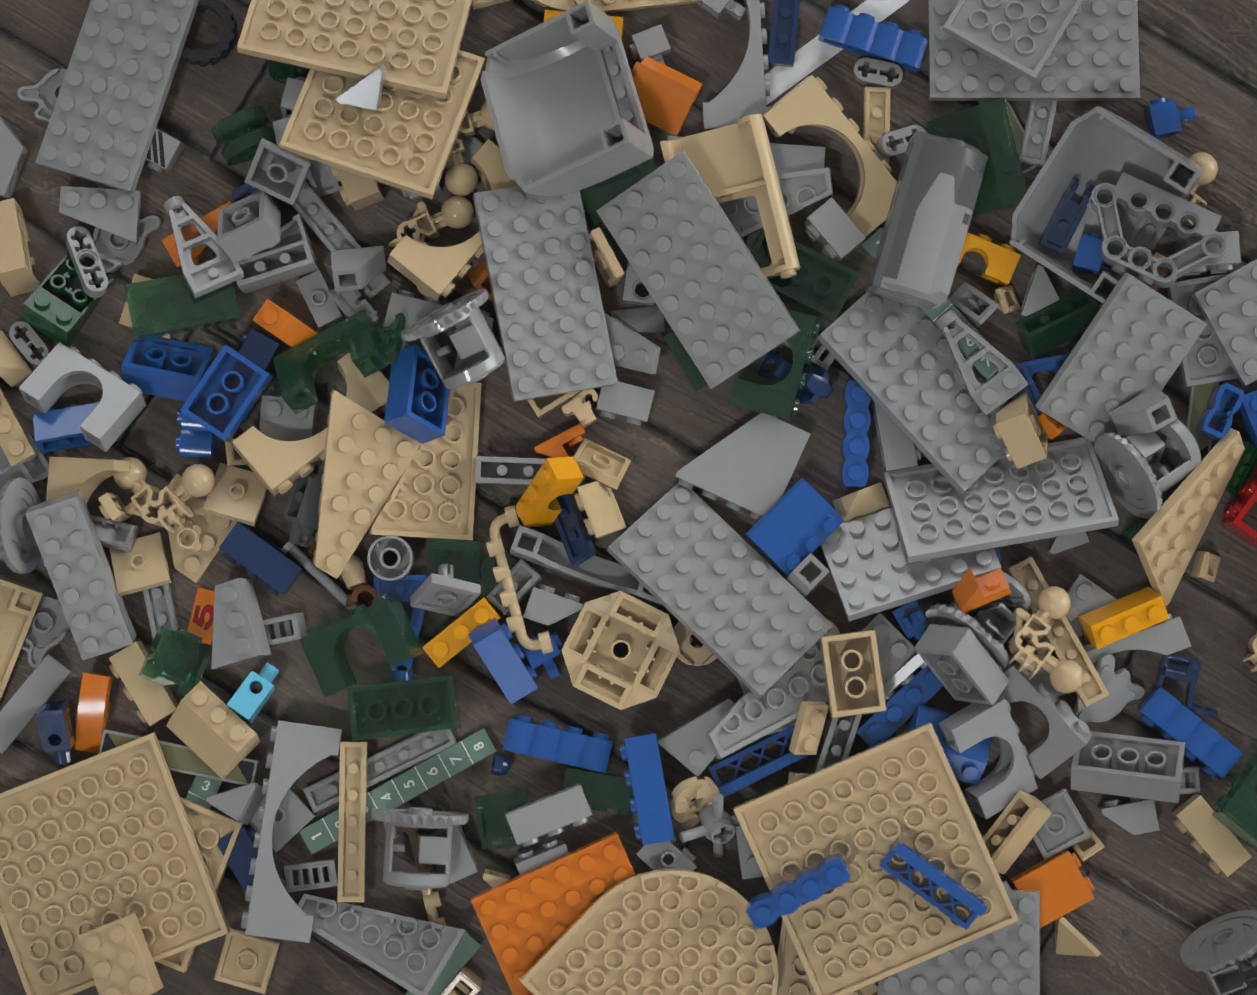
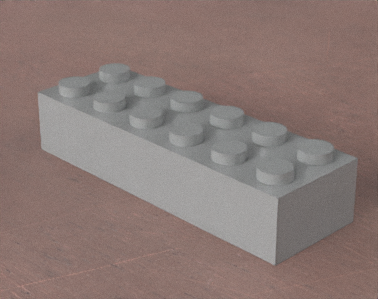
[25,490,136,660]

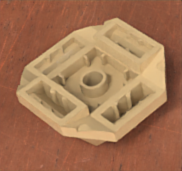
[562,591,680,710]

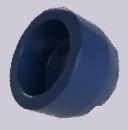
[491,754,511,776]

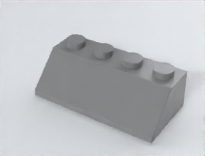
[1071,731,1185,803]

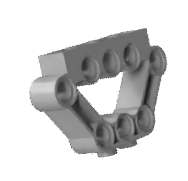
[1091,172,1227,288]

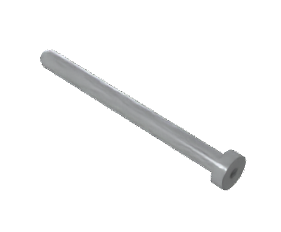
[281,541,380,634]

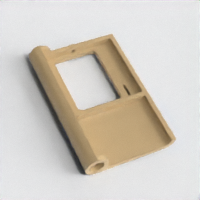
[660,114,801,279]

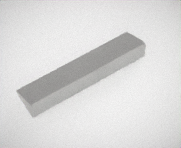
[0,654,71,754]

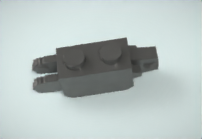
[284,460,324,547]

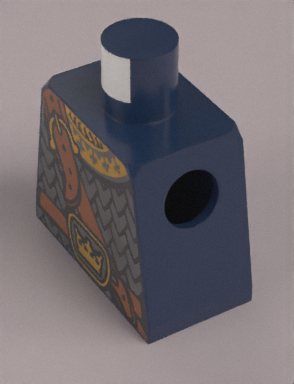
[36,699,76,764]

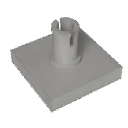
[410,564,481,617]

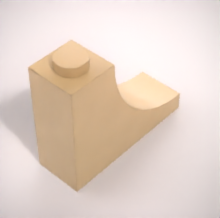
[46,456,130,505]

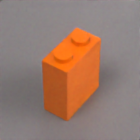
[631,56,703,136]
[1009,849,1095,928]

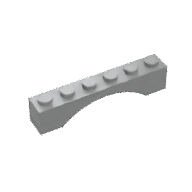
[510,525,661,608]
[1037,613,1191,696]

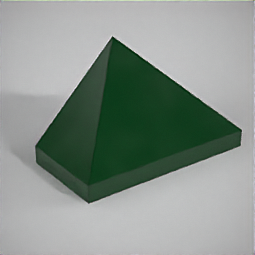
[1225,441,1257,498]

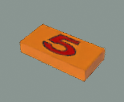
[185,587,215,645]

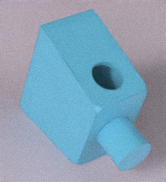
[227,662,279,724]

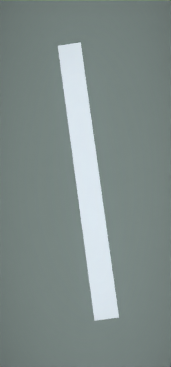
[764,0,910,105]

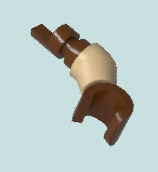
[308,540,380,615]

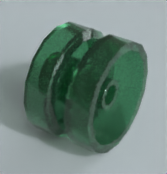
[211,106,277,166]

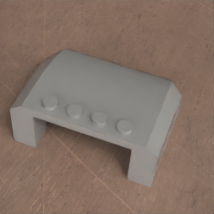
[481,0,654,196]
[1010,106,1205,304]

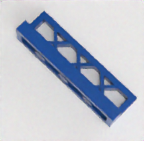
[708,725,818,798]
[879,839,987,930]

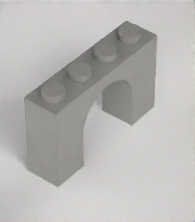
[376,290,495,382]
[19,342,146,452]
[970,660,1092,780]
[939,697,1038,819]

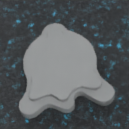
[17,68,67,123]
[93,215,162,273]
[21,597,70,668]
[1072,652,1144,723]

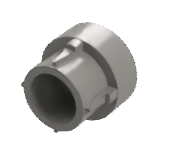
[367,536,414,581]

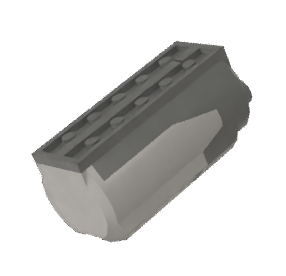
[866,130,988,309]

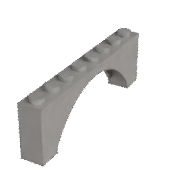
[702,0,771,132]
[241,720,342,943]

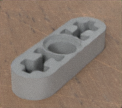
[66,226,108,298]

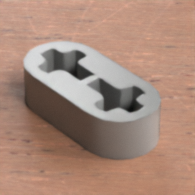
[853,58,903,89]
[877,125,926,157]
[9,321,51,366]

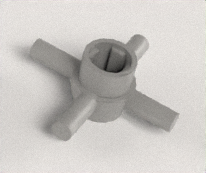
[679,793,740,858]

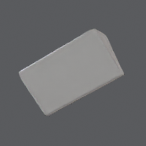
[486,558,543,616]

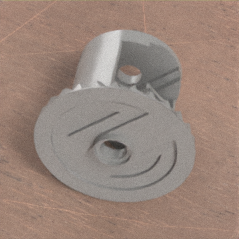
[400,289,505,390]
[1094,419,1201,519]
[0,478,41,574]
[925,571,1032,670]
[372,807,468,890]
[1180,910,1257,995]

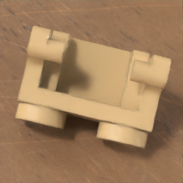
[562,389,598,428]

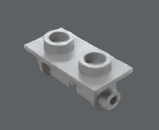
[328,288,379,334]

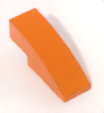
[75,672,113,754]

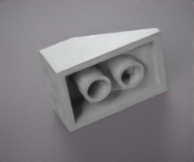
[260,395,319,441]

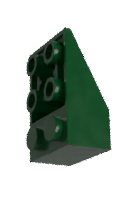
[22,252,114,346]

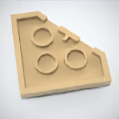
[168,474,237,583]

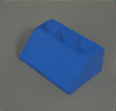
[122,332,214,402]
[746,478,844,576]
[906,704,991,785]

